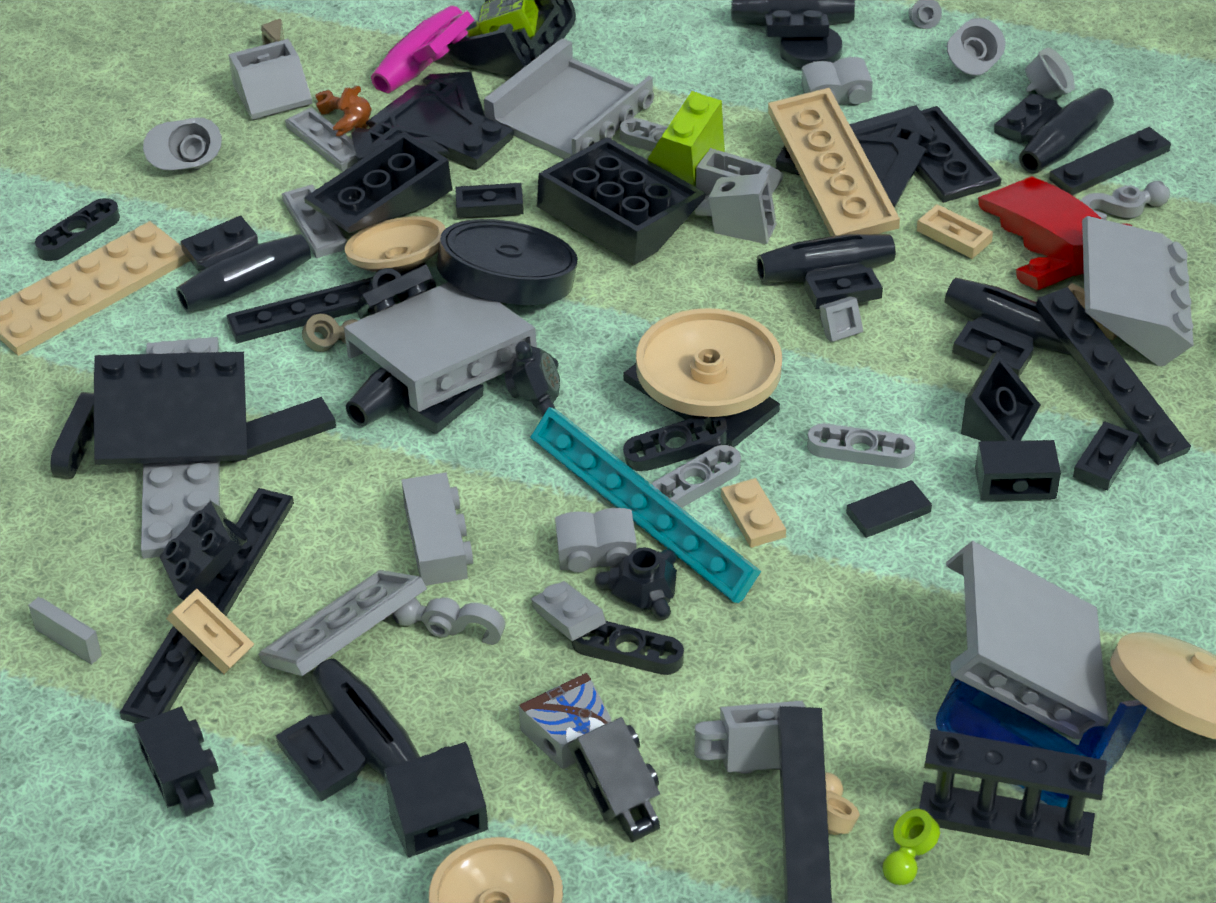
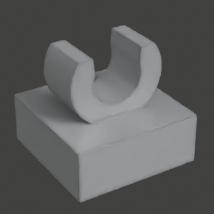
[819,296,863,342]

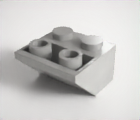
[228,39,312,120]
[696,148,783,196]

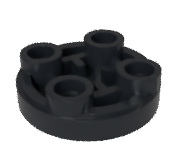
[780,28,843,68]

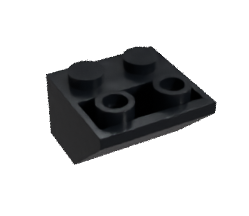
[384,742,488,858]

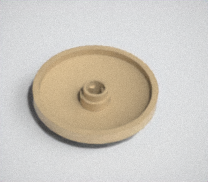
[636,308,782,417]
[1110,632,1216,740]

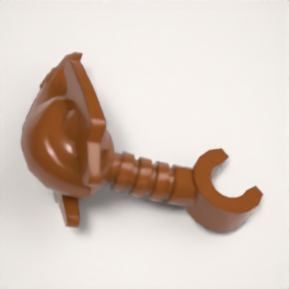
[315,85,372,137]

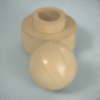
[825,772,860,835]

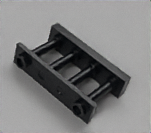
[919,729,1107,856]

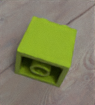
[647,91,725,187]

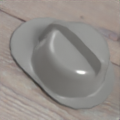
[947,18,1006,76]
[1025,48,1075,99]
[143,117,222,170]

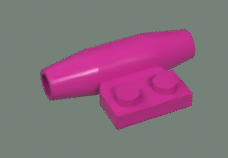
[371,5,475,94]

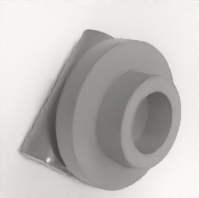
[909,0,942,29]

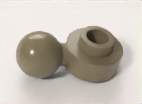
[302,314,358,352]

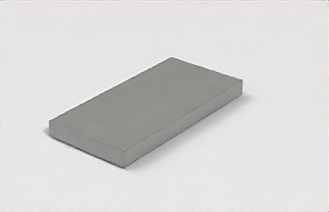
[258,570,427,676]

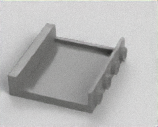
[484,38,654,159]
[344,282,537,412]
[946,540,1109,740]

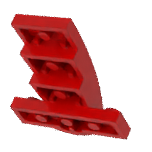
[978,176,1132,290]

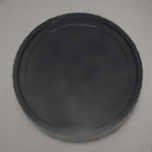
[436,219,578,305]

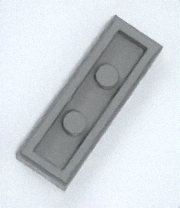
[285,107,358,172]
[282,185,347,258]

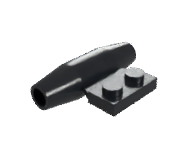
[731,0,855,37]
[994,88,1114,174]
[176,215,311,313]
[756,234,896,309]
[944,277,1072,377]
[346,367,484,434]
[275,659,420,802]

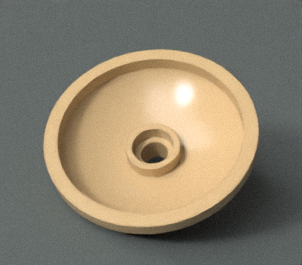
[345,216,446,273]
[429,837,563,903]

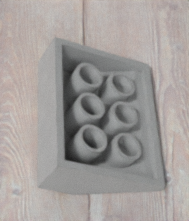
[1082,216,1194,366]

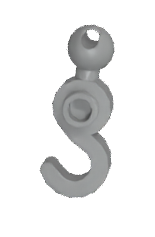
[1080,181,1170,220]
[392,597,506,645]

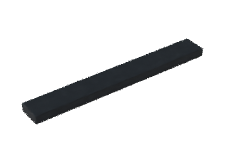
[119,488,294,723]

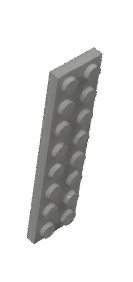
[141,337,220,559]

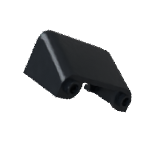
[447,0,576,77]

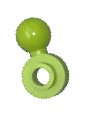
[883,809,940,885]

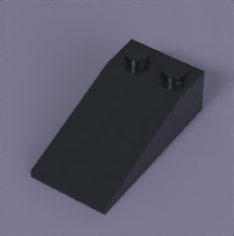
[304,132,453,233]

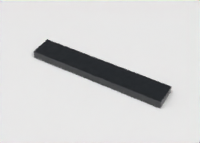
[226,263,436,344]
[777,706,832,903]

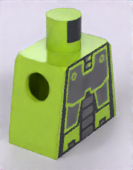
[466,0,539,37]

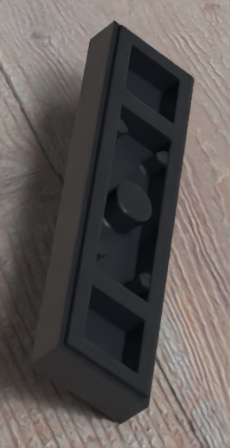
[1049,127,1171,196]

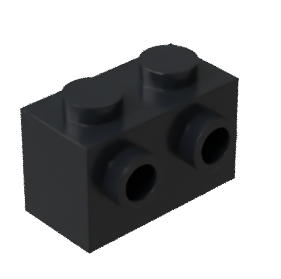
[975,440,1061,500]

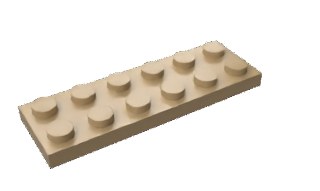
[768,88,900,236]
[0,221,190,356]

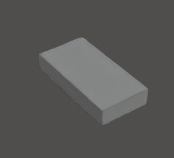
[28,597,102,665]

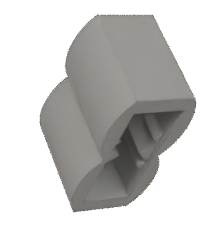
[802,57,873,105]
[555,508,637,572]

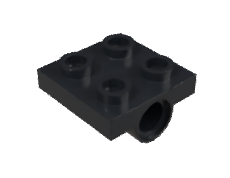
[354,265,433,319]
[159,500,248,600]

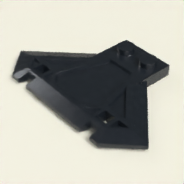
[351,71,514,170]
[776,105,935,207]

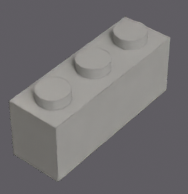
[401,472,473,586]

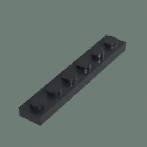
[1035,287,1191,465]

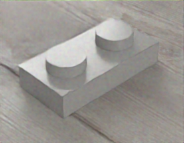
[531,581,606,641]

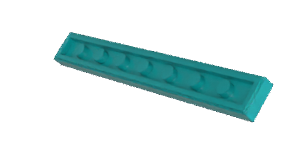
[530,407,762,603]

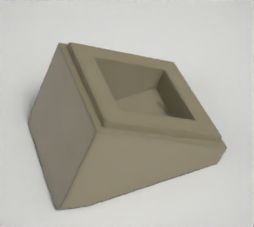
[261,19,284,45]

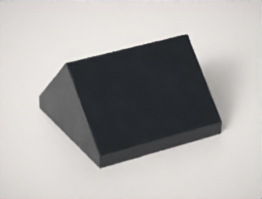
[961,351,1041,441]

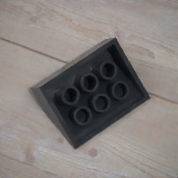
[537,137,706,265]
[94,351,247,465]

